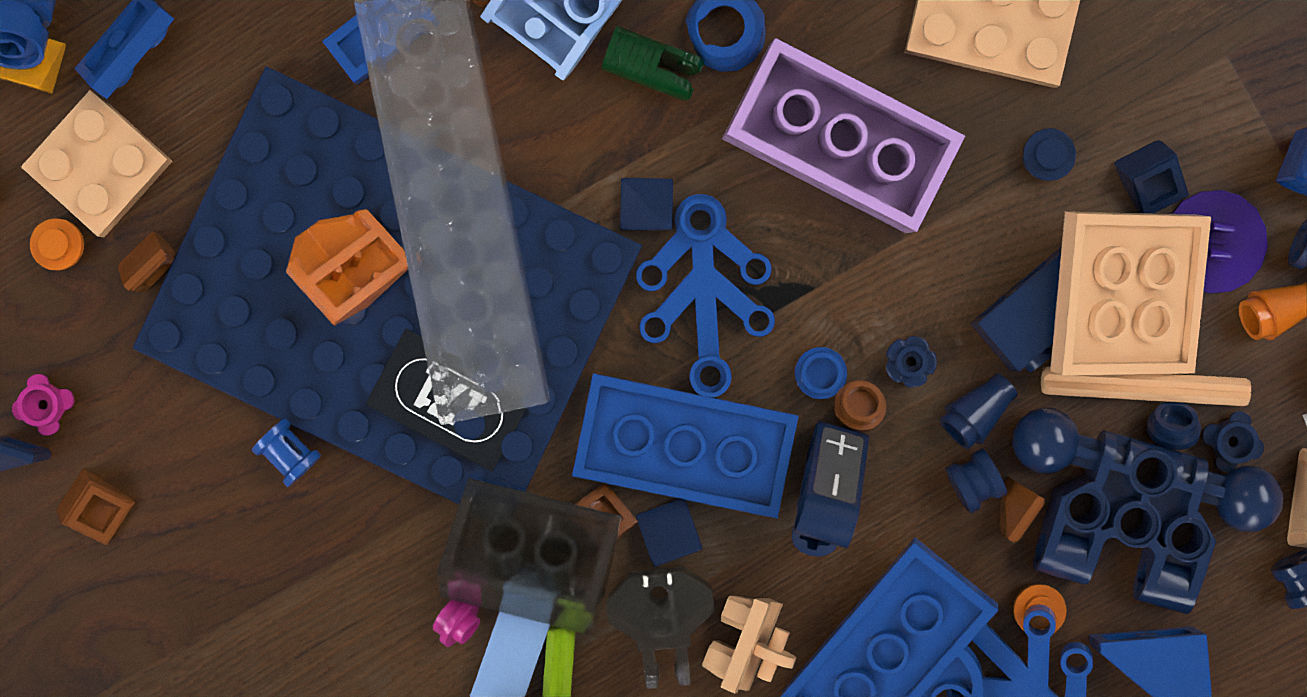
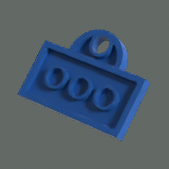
[781,537,998,697]

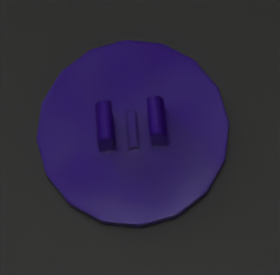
[1171,190,1268,293]

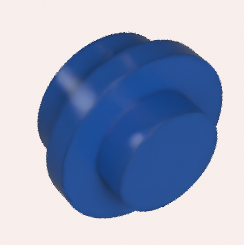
[795,347,847,399]

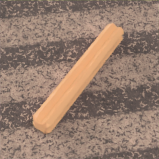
[1041,366,1251,406]

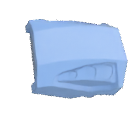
[480,0,622,80]

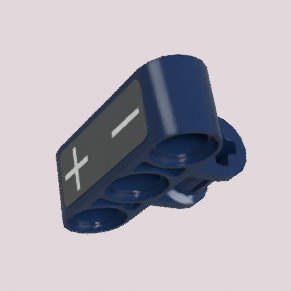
[792,420,869,557]

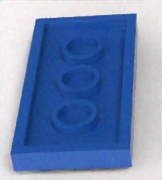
[572,373,799,519]

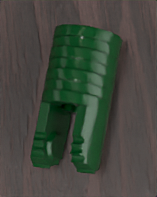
[601,25,704,101]

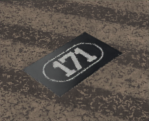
[366,329,527,472]

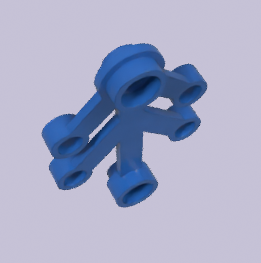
[636,194,775,398]
[946,604,1093,697]

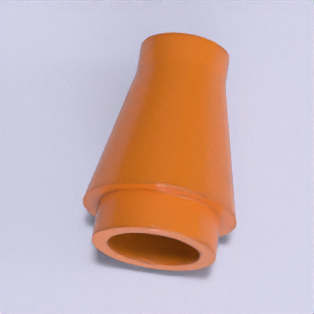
[1239,282,1307,341]

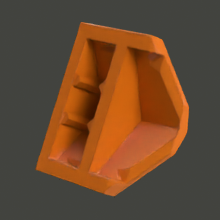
[286,209,414,326]

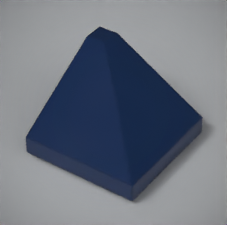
[620,178,673,231]
[0,435,52,471]

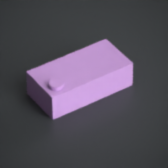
[722,38,965,233]

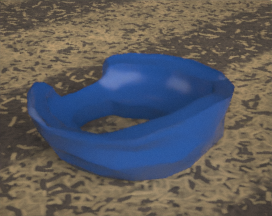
[685,0,766,72]

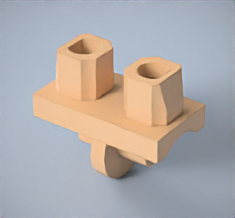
[702,596,796,694]

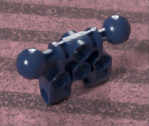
[1012,407,1283,614]

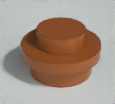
[833,380,886,433]

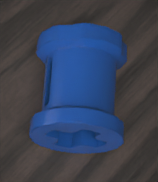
[251,418,322,487]

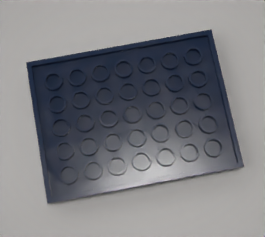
[132,66,643,528]

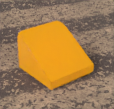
[0,39,67,94]

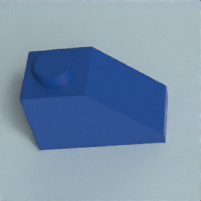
[1089,626,1212,697]

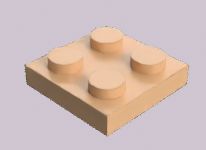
[21,90,173,238]

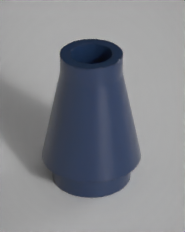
[939,373,1018,449]

